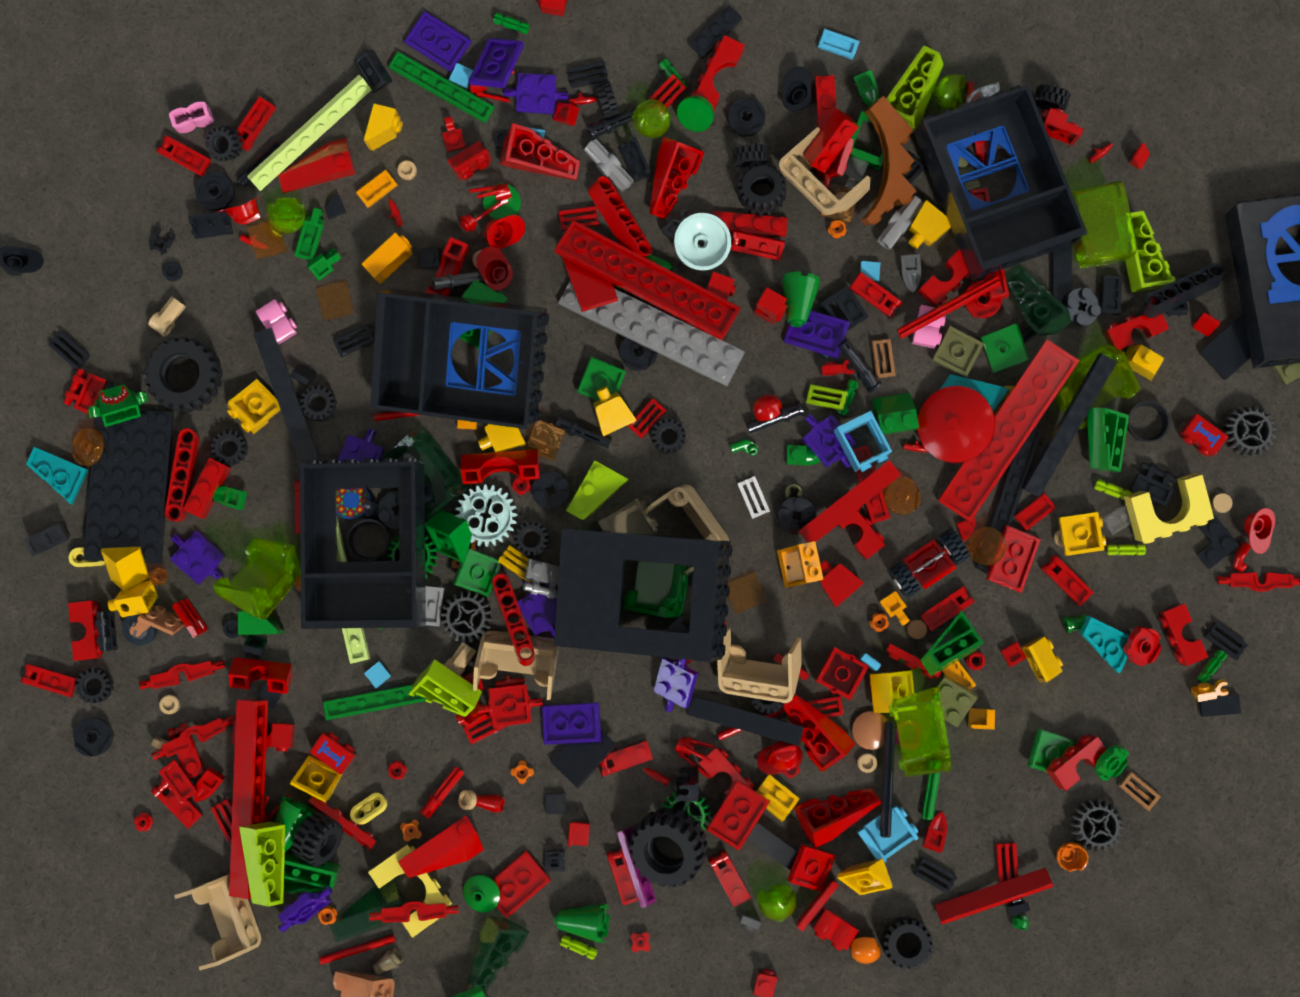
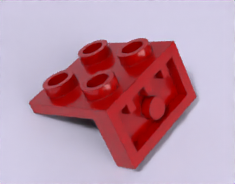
[447,141,492,180]

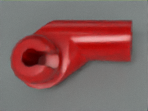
[1233,542,1251,572]

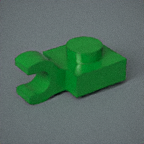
[307,248,342,281]

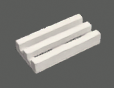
[737,476,770,519]

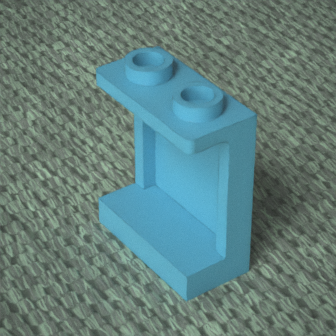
[856,805,918,863]

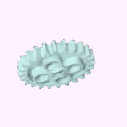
[455,484,518,547]

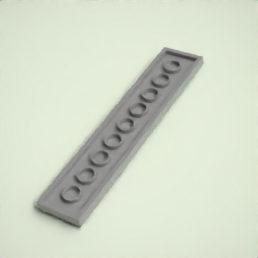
[558,282,745,387]

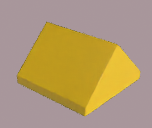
[101,547,149,592]
[290,756,342,802]
[837,858,892,895]

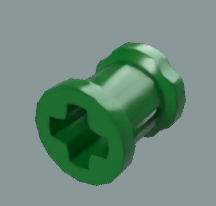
[1063,614,1086,634]

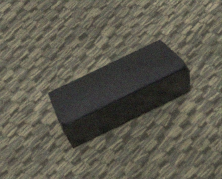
[354,50,393,93]

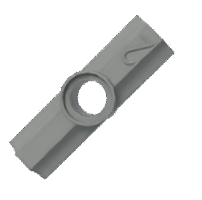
[584,139,634,192]
[877,195,924,250]

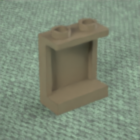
[598,498,659,535]

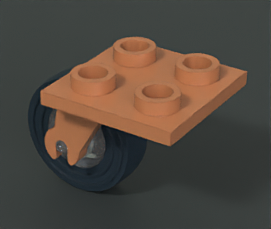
[122,605,185,646]

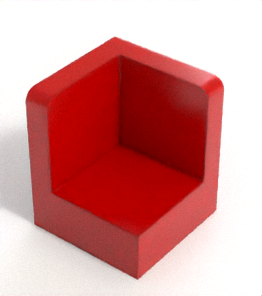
[568,821,590,846]

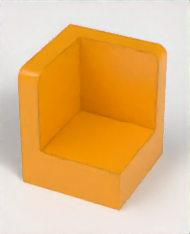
[968,708,995,729]

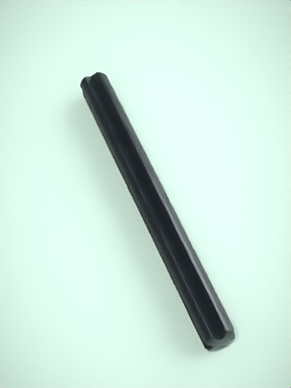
[880,721,896,838]

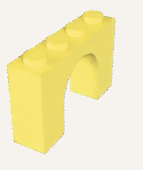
[1124,473,1214,544]
[368,845,452,938]

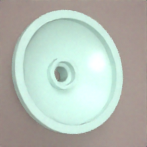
[674,213,731,271]

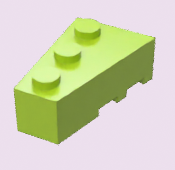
[566,461,629,521]
[408,659,482,717]

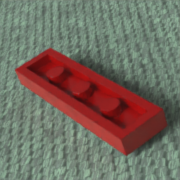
[712,211,788,238]
[852,445,890,524]
[308,796,376,851]

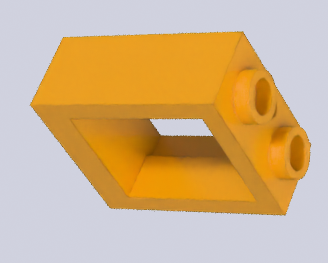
[362,233,413,285]
[777,541,823,588]

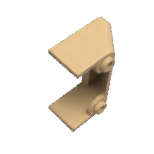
[779,127,870,215]
[642,484,729,575]
[717,627,802,703]
[473,631,558,700]
[174,874,261,970]

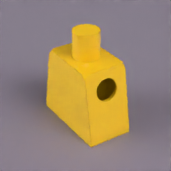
[908,200,951,249]
[1120,344,1164,381]
[593,386,636,436]
[478,424,526,452]
[108,580,158,617]

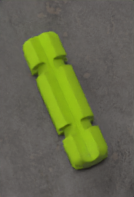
[1094,479,1132,501]
[1107,545,1146,555]
[560,935,597,960]

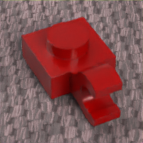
[442,116,466,152]
[820,360,855,376]

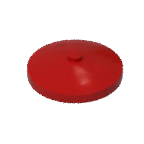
[917,386,995,463]

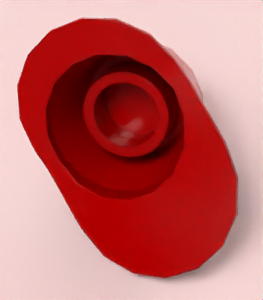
[216,197,260,225]
[482,215,525,250]
[477,247,513,290]
[1244,508,1276,554]
[757,741,803,775]

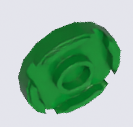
[677,95,714,132]
[483,183,521,219]
[1095,745,1129,781]

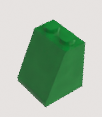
[459,280,508,349]

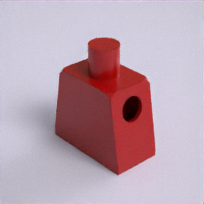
[818,560,864,607]

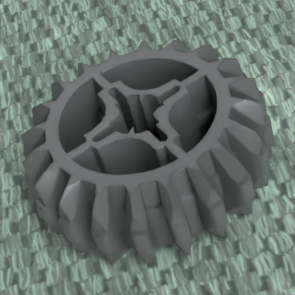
[1223,405,1277,457]
[440,591,493,643]
[1071,799,1125,853]

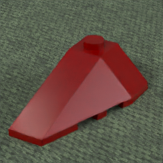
[398,816,484,878]

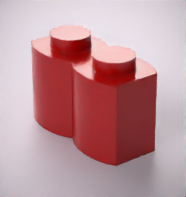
[812,908,859,951]

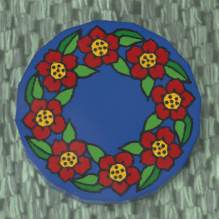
[336,488,371,520]

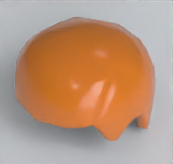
[1056,842,1089,872]
[850,937,881,964]

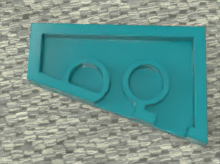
[940,374,1010,412]
[26,447,88,505]
[1079,616,1129,674]

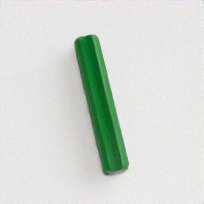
[921,762,941,820]

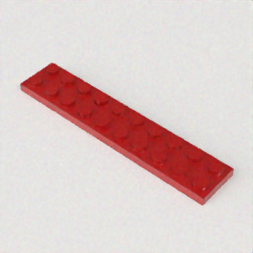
[554,220,741,340]
[938,339,1080,522]

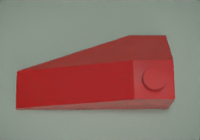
[499,123,580,180]
[649,137,704,219]
[278,138,356,193]
[783,695,856,772]
[794,788,881,848]

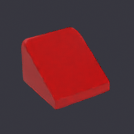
[552,102,580,126]
[1129,143,1150,170]
[1193,313,1221,336]

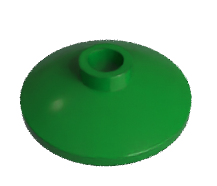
[463,875,500,912]

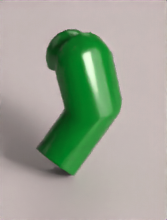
[730,439,758,456]

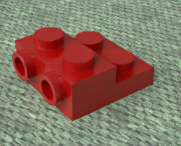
[1041,108,1084,146]

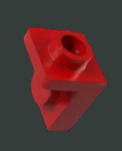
[455,700,488,729]
[753,968,778,997]

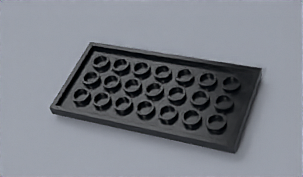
[83,410,174,564]

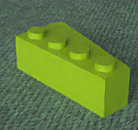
[886,46,944,132]
[1116,211,1176,293]
[239,822,285,907]

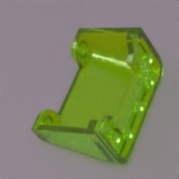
[1072,181,1137,268]
[1054,345,1141,429]
[213,538,301,620]
[889,687,952,777]

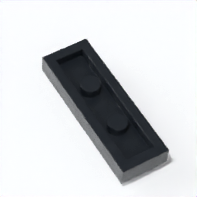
[689,5,742,59]

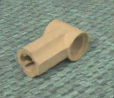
[148,296,186,337]
[444,643,477,677]

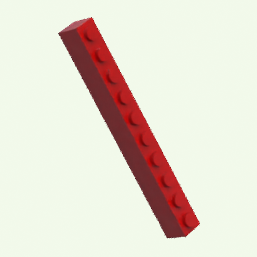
[229,698,268,899]

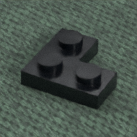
[1196,515,1239,569]

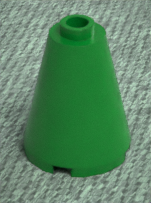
[782,272,820,327]
[275,796,316,852]
[554,903,610,943]

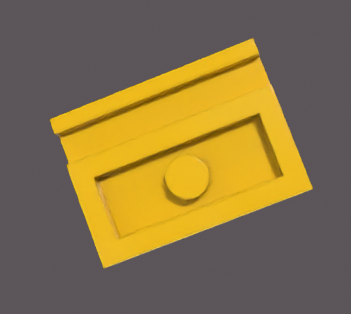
[756,774,800,822]

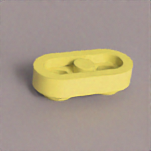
[69,547,105,567]
[350,793,387,825]

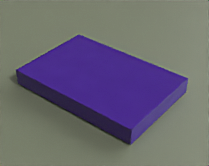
[404,11,472,73]
[469,38,524,88]
[783,311,850,359]
[542,702,601,745]

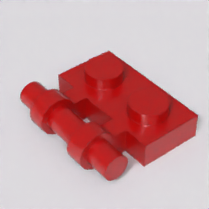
[63,368,109,414]

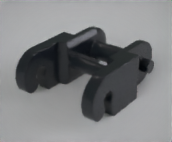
[149,227,176,256]

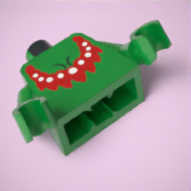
[87,382,149,427]

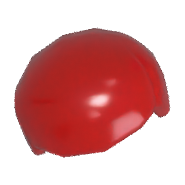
[753,394,782,421]

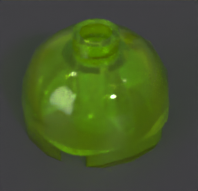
[933,74,965,110]
[632,99,671,138]
[267,197,306,234]
[757,885,796,922]

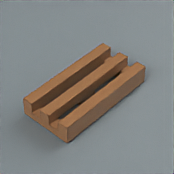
[871,338,896,379]
[1118,771,1161,811]

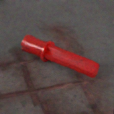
[420,766,464,819]

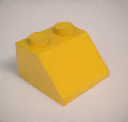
[364,104,403,151]
[1021,637,1063,682]
[870,670,916,713]

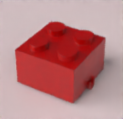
[814,647,869,700]

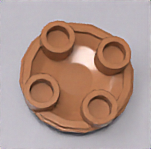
[852,711,888,750]

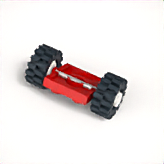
[888,528,970,598]

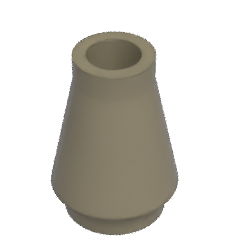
[373,948,403,975]

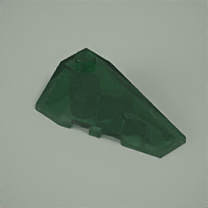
[1005,264,1071,336]
[329,877,405,943]
[466,916,529,993]

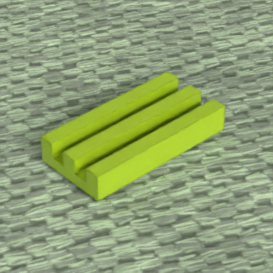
[806,384,848,411]

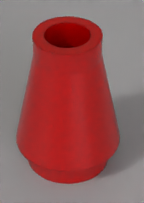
[475,794,505,814]

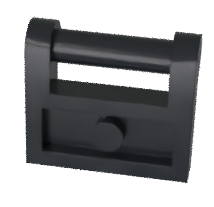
[819,285,869,332]

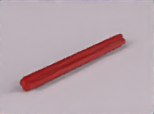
[897,276,1000,338]

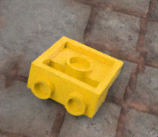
[227,379,281,434]
[1058,512,1106,556]

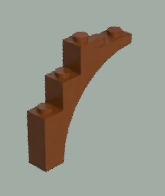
[861,96,916,226]

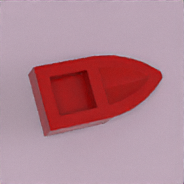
[193,766,225,802]
[922,812,947,853]

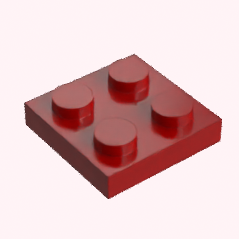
[787,844,836,892]

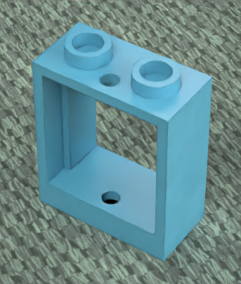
[834,411,892,472]

